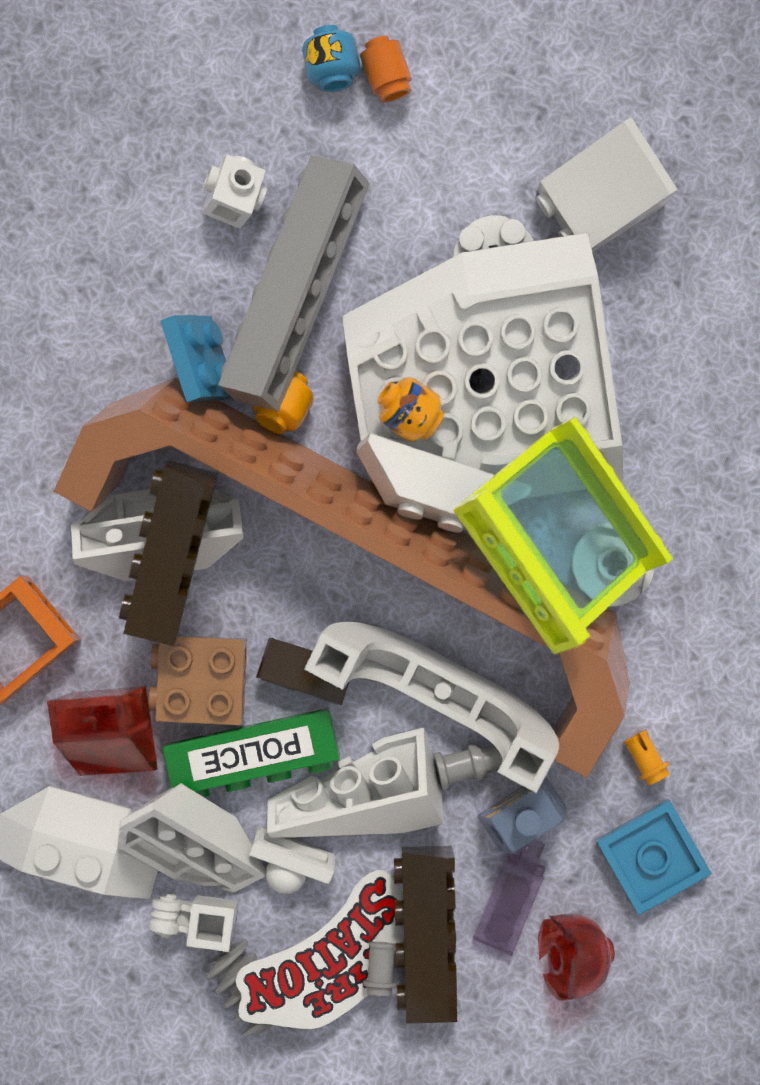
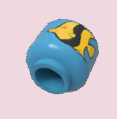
[302,25,360,92]

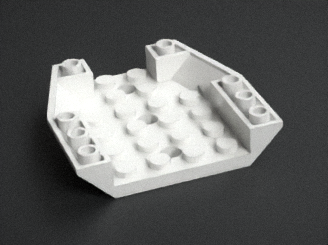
[342,233,623,500]

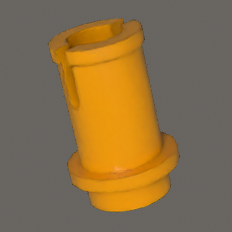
[623,729,670,786]

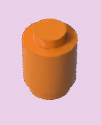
[360,35,412,103]

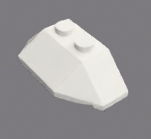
[356,433,530,532]
[71,489,244,581]
[117,784,266,893]
[0,786,158,899]

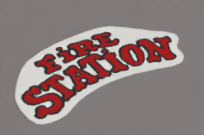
[235,870,403,1029]

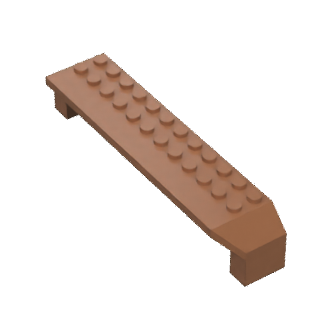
[53,377,630,778]

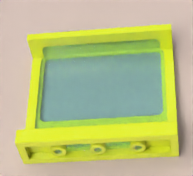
[453,416,673,654]

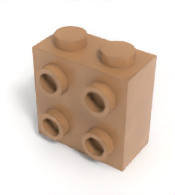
[149,635,247,725]

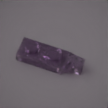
[473,839,546,956]

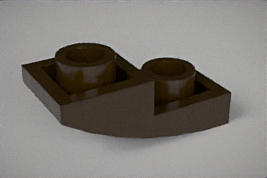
[256,638,350,705]

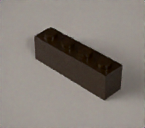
[119,460,218,646]
[394,846,457,1023]

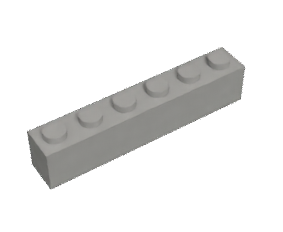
[218,156,370,412]

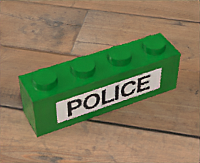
[163,708,340,797]

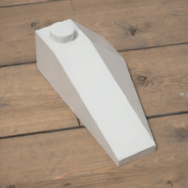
[267,728,444,838]

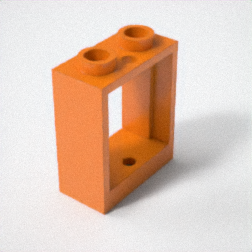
[0,576,81,705]

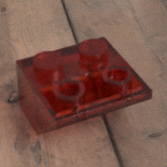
[47,686,158,776]

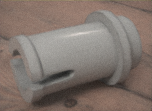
[363,942,397,996]

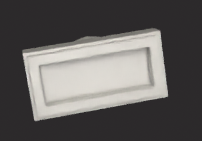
[249,827,336,895]

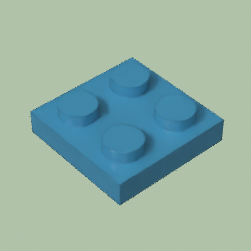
[160,315,231,403]
[595,799,712,916]

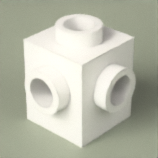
[202,154,267,229]

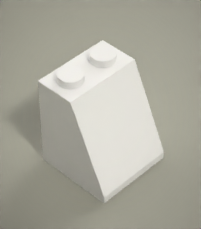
[536,117,678,252]

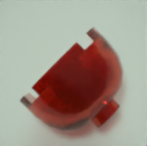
[538,914,615,1001]

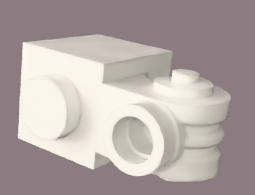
[149,894,238,952]

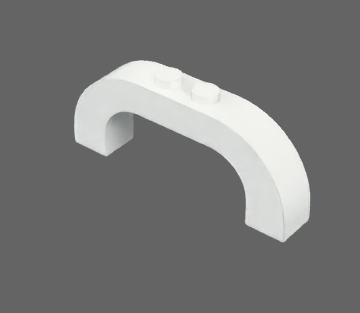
[305,622,559,793]

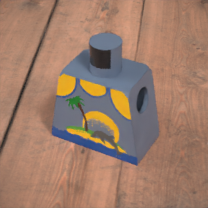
[477,776,567,854]

